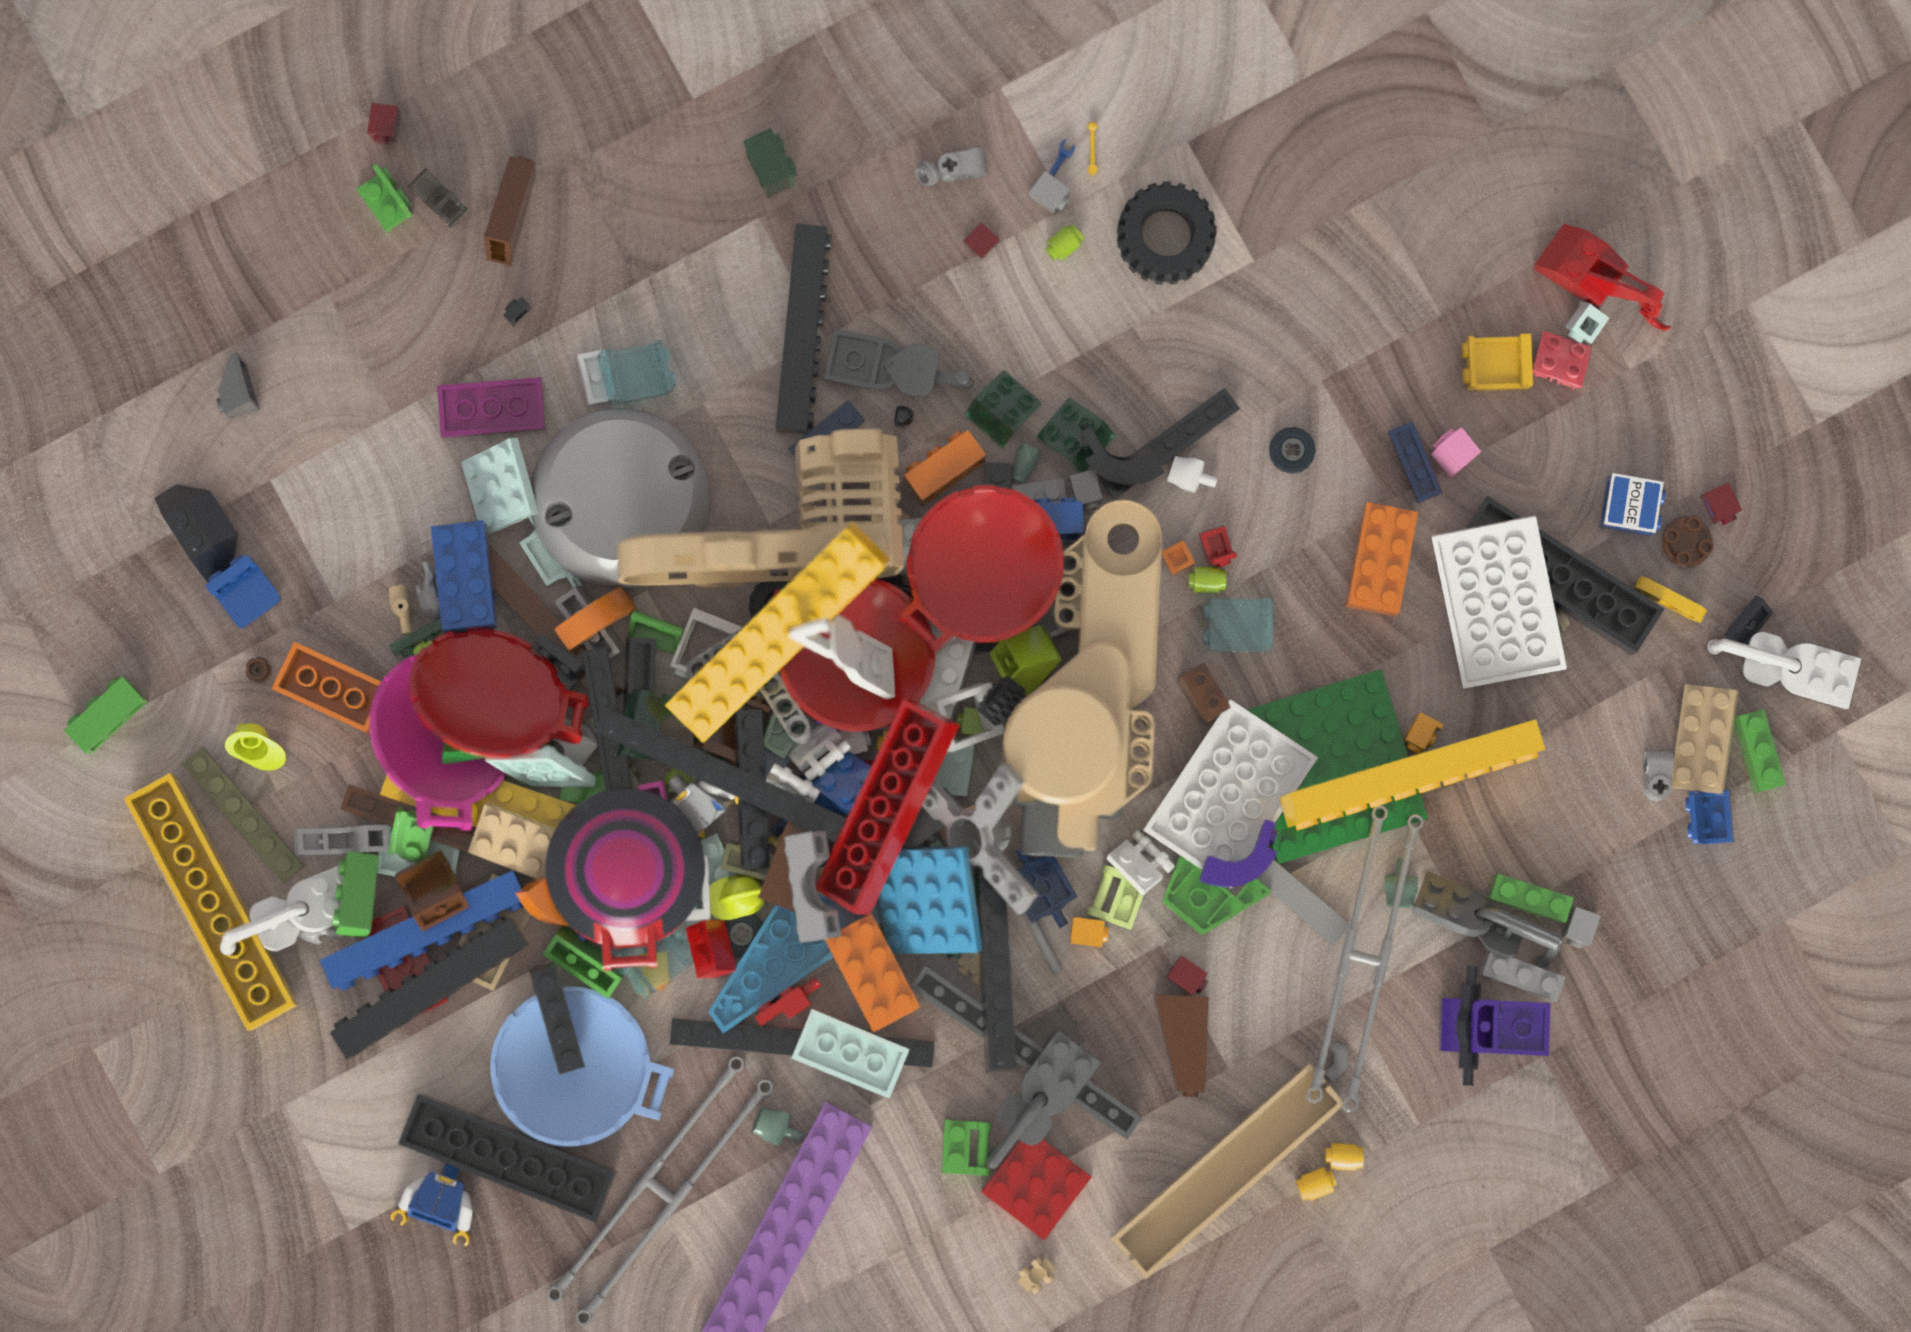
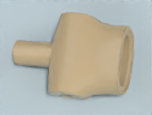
[388,585,413,635]

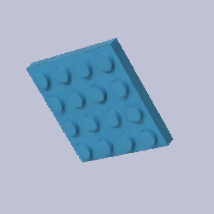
[878,846,983,954]

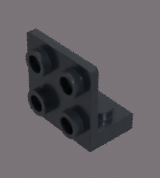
[534,633,585,690]

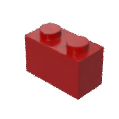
[685,920,737,978]

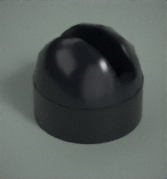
[894,405,914,427]

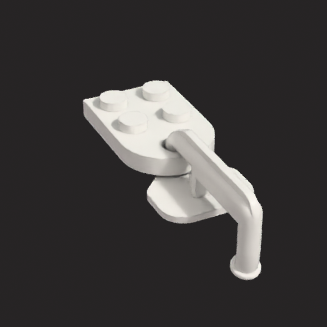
[789,615,895,700]
[1707,632,1861,709]
[220,866,342,955]

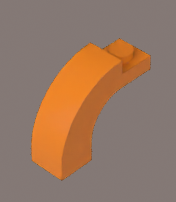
[554,587,637,651]
[516,878,570,926]

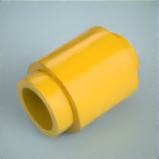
[1325,1143,1364,1170]
[1296,1167,1337,1201]

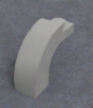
[294,825,389,856]

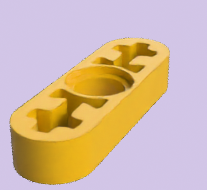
[1634,576,1707,623]

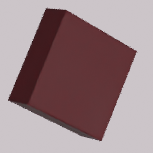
[963,222,1000,260]

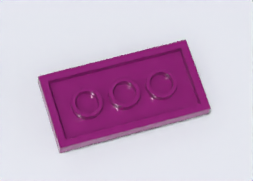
[437,377,546,438]

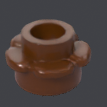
[246,657,272,683]

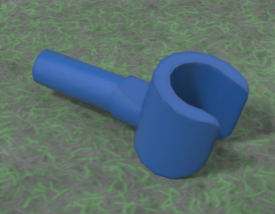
[1049,139,1075,176]

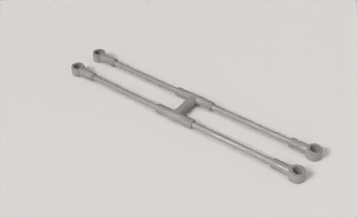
[1306,806,1423,1112]
[547,1056,773,1326]

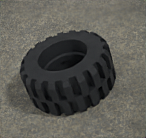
[1117,181,1217,285]

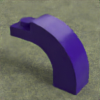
[1198,819,1278,888]

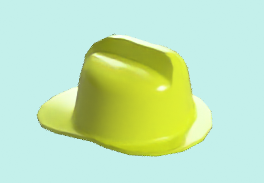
[225,723,286,771]
[709,874,764,920]

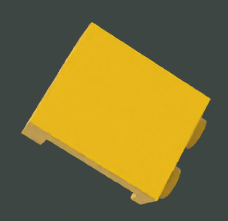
[1461,334,1533,391]

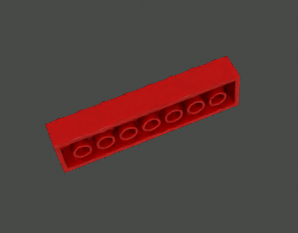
[816,699,960,915]

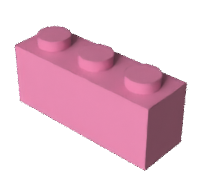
[1431,427,1481,478]

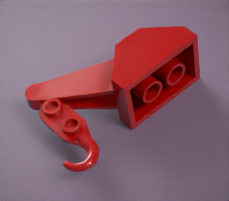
[1534,224,1671,331]

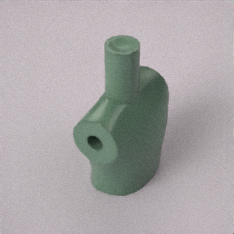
[1384,858,1418,908]
[752,1107,803,1146]

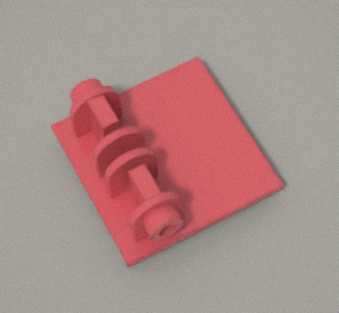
[1532,331,1592,389]

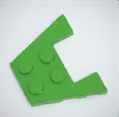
[1162,856,1272,936]

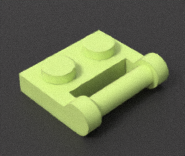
[1086,865,1143,930]

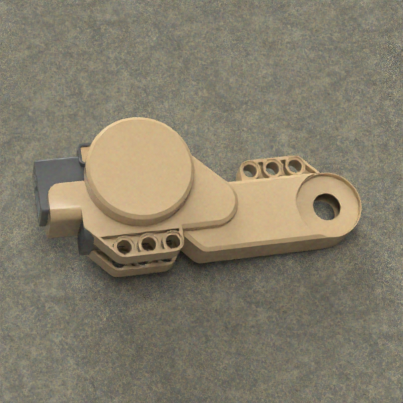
[1001,500,1162,858]

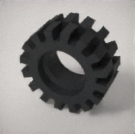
[978,675,1026,726]

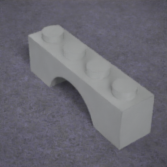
[785,831,841,943]

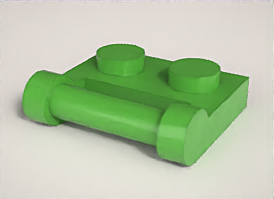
[942,1120,992,1176]

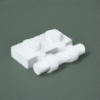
[788,724,851,782]
[765,763,820,803]
[1107,829,1175,895]

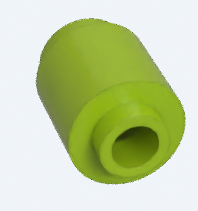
[1045,224,1084,262]
[1188,567,1226,593]

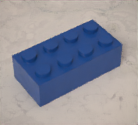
[431,520,498,633]

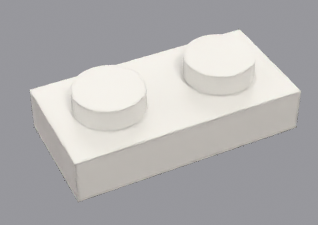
[576,350,615,406]

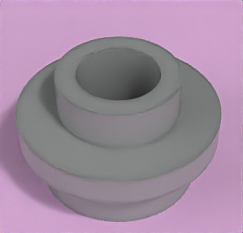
[915,161,939,186]

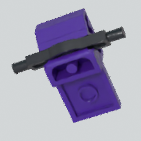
[1439,966,1551,1086]

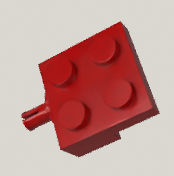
[755,977,821,1026]

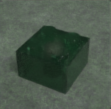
[743,128,797,198]

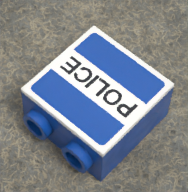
[1599,473,1666,536]

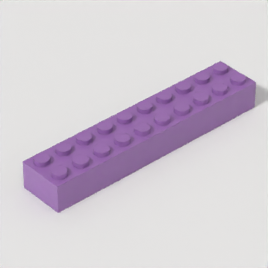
[702,1101,872,1332]

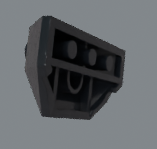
[154,484,239,583]

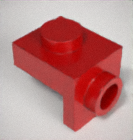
[1199,525,1237,567]

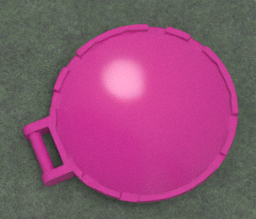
[369,654,506,830]

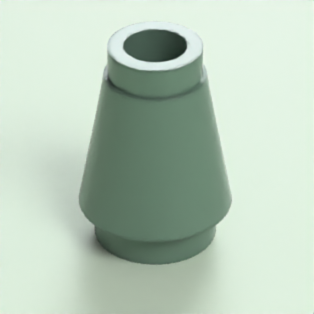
[1011,443,1041,483]

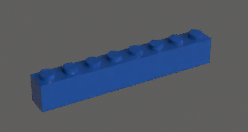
[319,870,524,992]

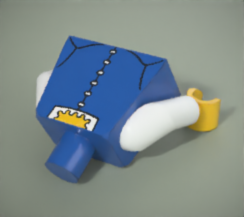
[391,1164,473,1246]

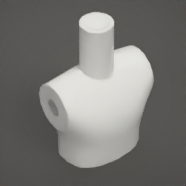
[1167,456,1218,493]

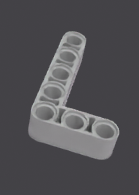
[687,630,813,744]

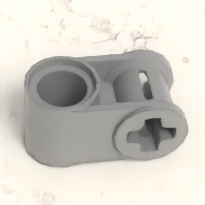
[937,148,988,181]
[1643,750,1674,801]

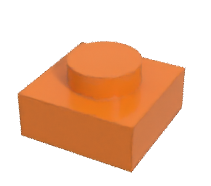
[1161,540,1195,576]

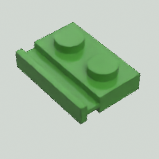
[388,806,434,862]

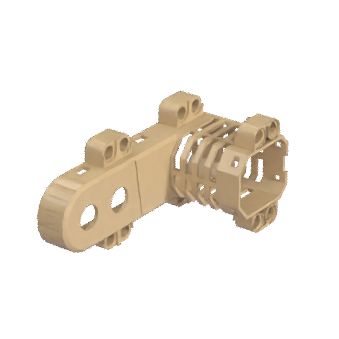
[617,429,904,588]

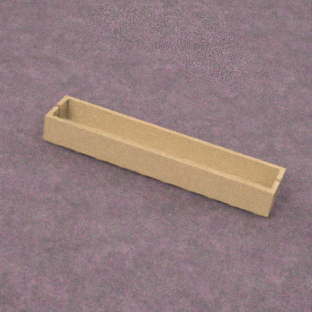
[1110,1063,1342,1279]

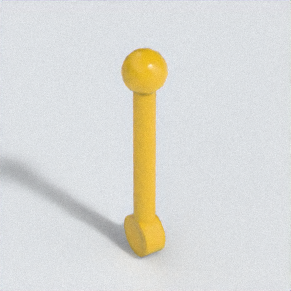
[1088,121,1098,175]

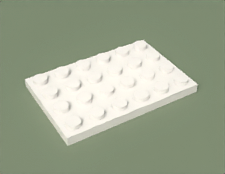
[1432,515,1567,689]
[1143,699,1318,889]

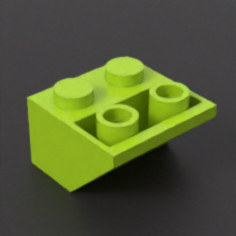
[989,625,1062,696]

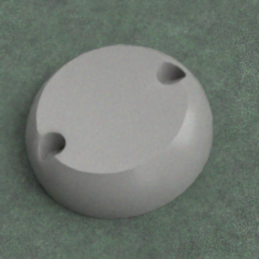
[531,408,711,588]

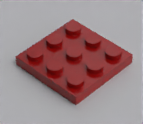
[981,1140,1092,1240]

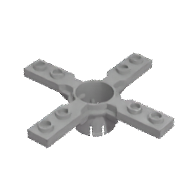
[922,763,1038,915]

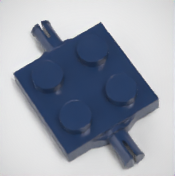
[1015,848,1078,929]

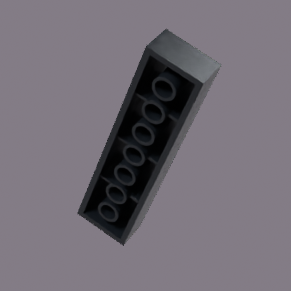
[1465,496,1664,655]
[398,1093,617,1222]

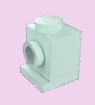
[1565,301,1609,344]

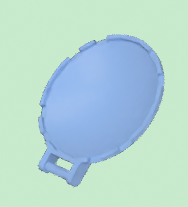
[490,987,674,1146]

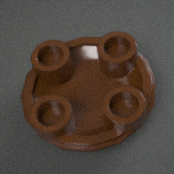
[1662,516,1714,568]

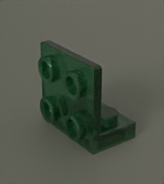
[964,370,1042,448]
[1037,398,1115,473]

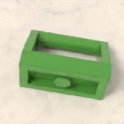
[628,610,685,655]

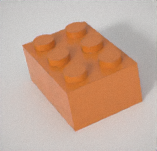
[904,430,986,507]

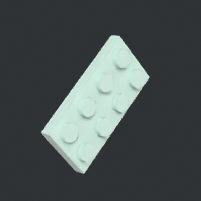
[792,1009,909,1098]

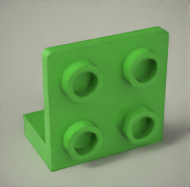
[356,163,412,232]

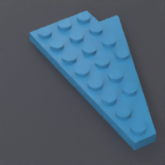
[708,859,882,1034]

